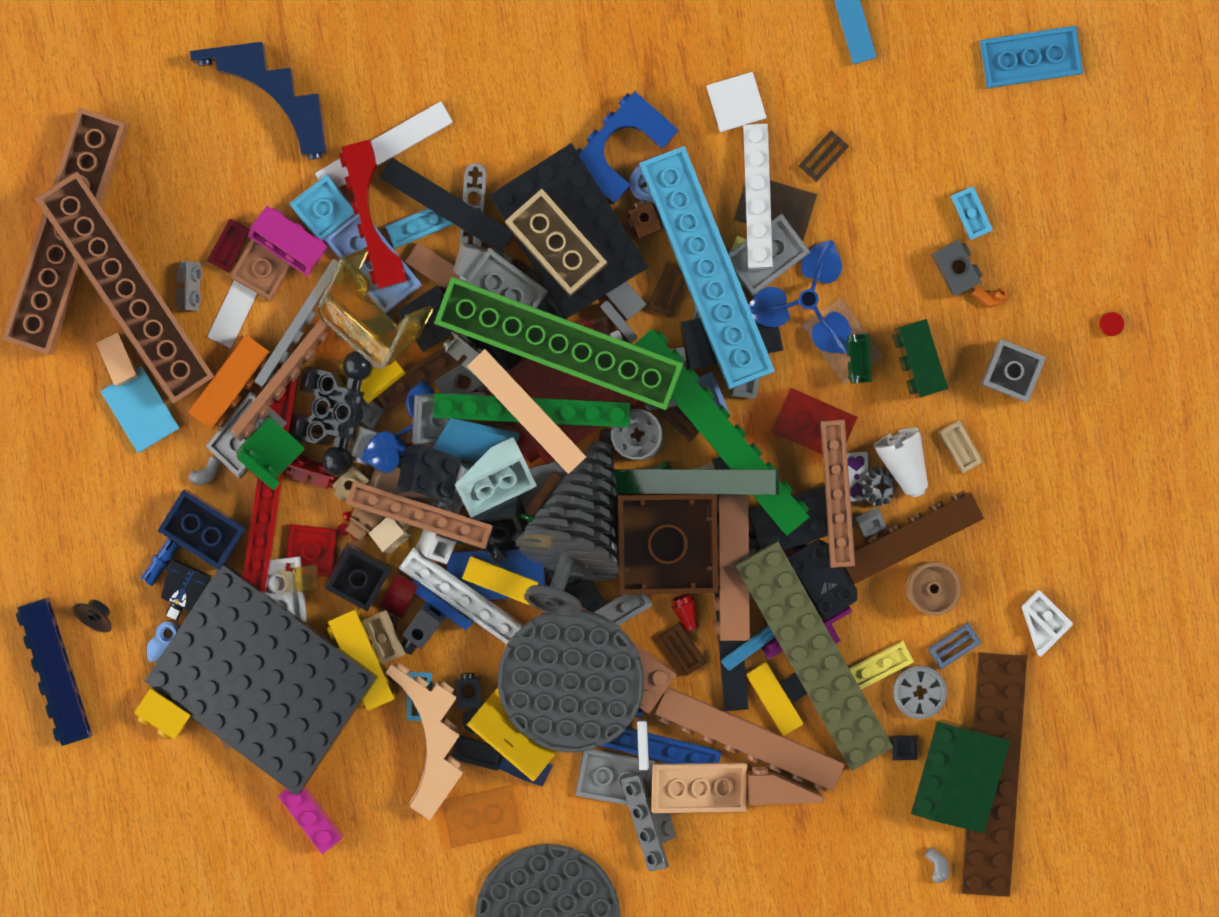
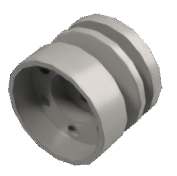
[611,409,664,460]

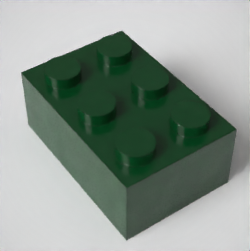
[892,319,948,398]

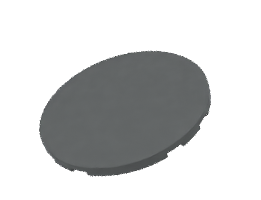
[498,609,644,752]
[475,844,620,917]

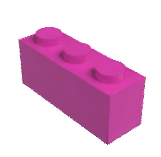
[248,206,328,277]
[278,786,343,854]

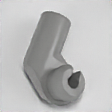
[189,456,221,486]
[924,847,949,883]

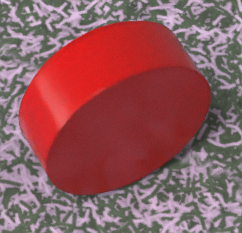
[1099,312,1124,336]

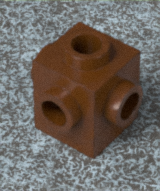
[626,200,662,239]

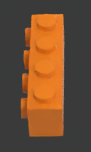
[188,334,272,430]

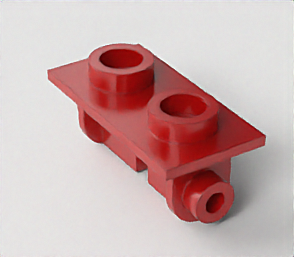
[286,455,335,489]

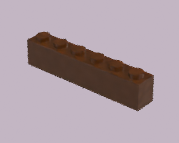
[845,490,984,584]

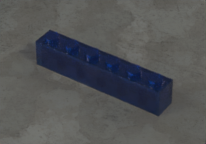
[16,597,93,746]

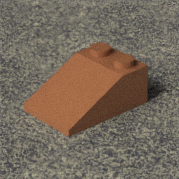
[747,766,823,805]

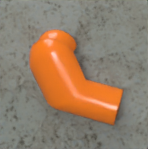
[970,286,1008,308]

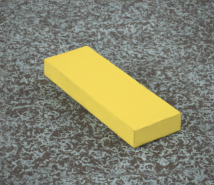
[849,640,914,689]

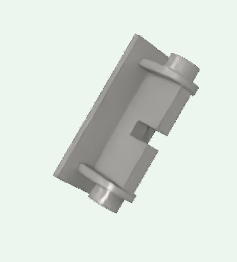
[175,261,202,311]
[443,331,482,376]

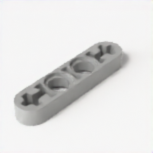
[459,163,487,247]

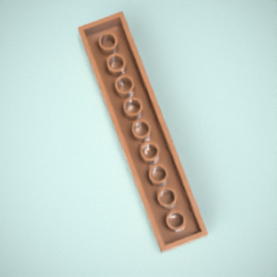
[2,108,129,355]
[34,171,214,404]

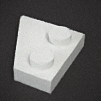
[1021,590,1073,657]

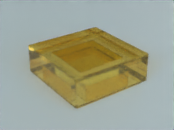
[292,565,320,592]

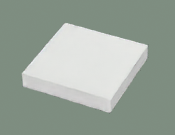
[706,72,767,133]

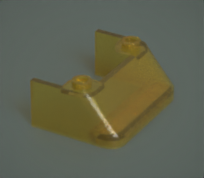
[318,249,434,369]

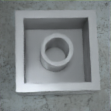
[979,339,1046,403]

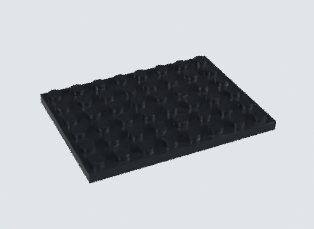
[144,563,378,796]

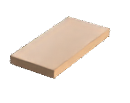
[651,762,747,813]

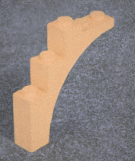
[385,662,463,820]

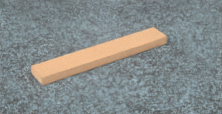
[467,349,587,474]

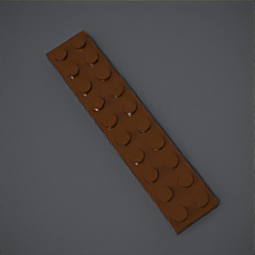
[961,652,1027,897]

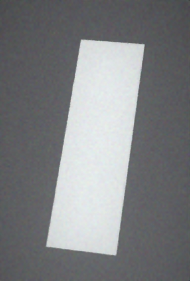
[207,280,257,348]

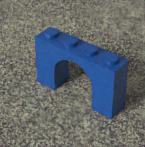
[577,91,678,204]

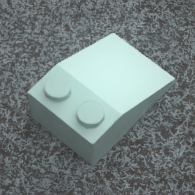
[455,437,537,518]

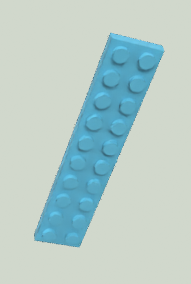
[639,146,775,390]

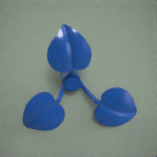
[749,240,852,354]
[360,380,435,473]

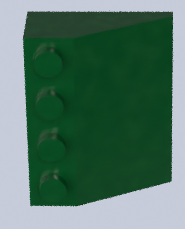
[911,719,1011,833]

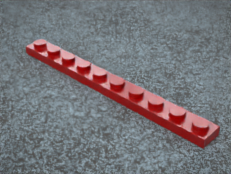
[243,372,298,593]

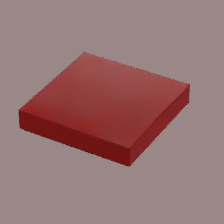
[286,524,338,577]

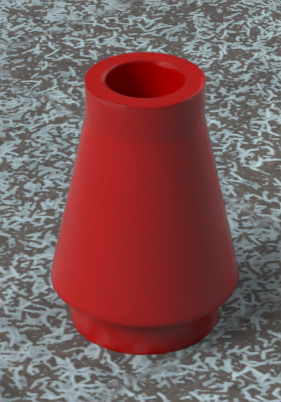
[671,593,699,631]

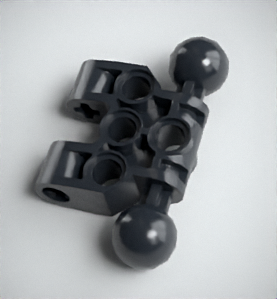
[290,351,373,476]

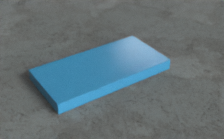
[979,26,1083,89]

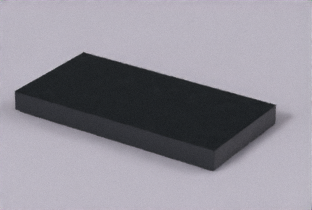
[679,318,783,369]

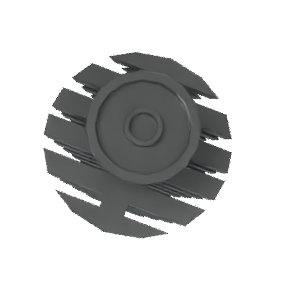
[516,429,619,617]

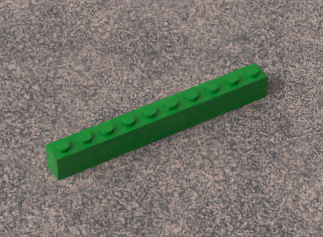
[634,329,809,536]

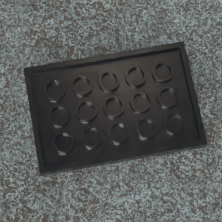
[490,143,649,319]

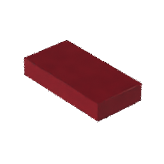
[207,219,250,273]
[380,574,418,618]

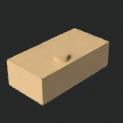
[505,189,607,297]

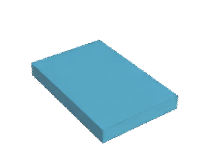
[101,366,180,453]

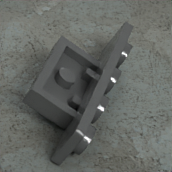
[621,775,677,871]

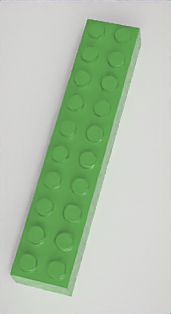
[434,277,684,410]

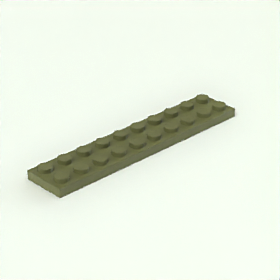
[734,540,893,771]

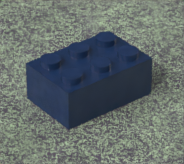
[157,489,248,570]

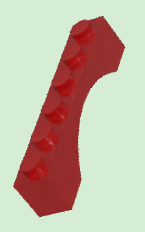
[339,139,408,289]

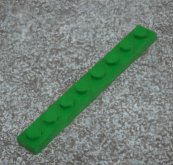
[433,393,631,428]

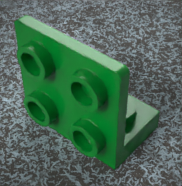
[236,417,304,490]

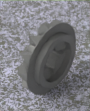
[862,467,898,506]

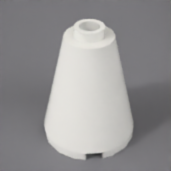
[874,427,928,497]

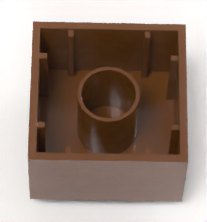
[615,494,718,594]

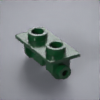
[845,334,872,384]

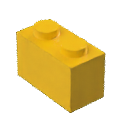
[134,688,191,740]

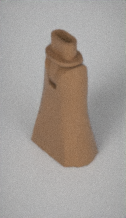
[346,467,406,541]

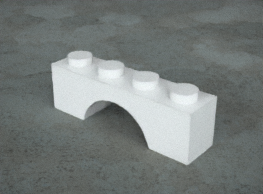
[416,463,472,564]

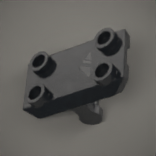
[788,539,857,620]

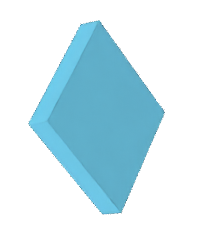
[289,174,354,240]

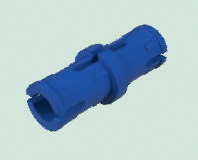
[140,538,180,586]

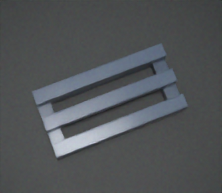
[927,622,981,669]

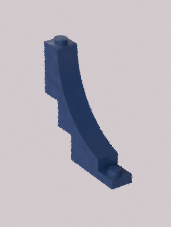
[190,42,327,160]

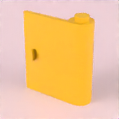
[467,687,558,782]

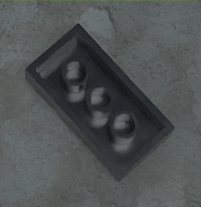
[748,485,856,550]

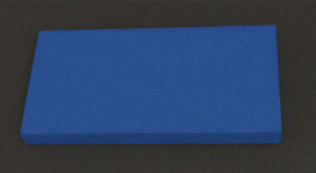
[447,549,546,599]

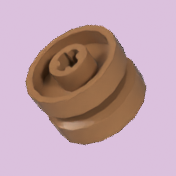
[905,561,961,616]

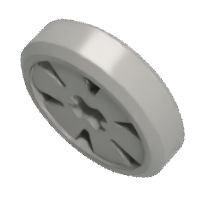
[893,665,947,719]

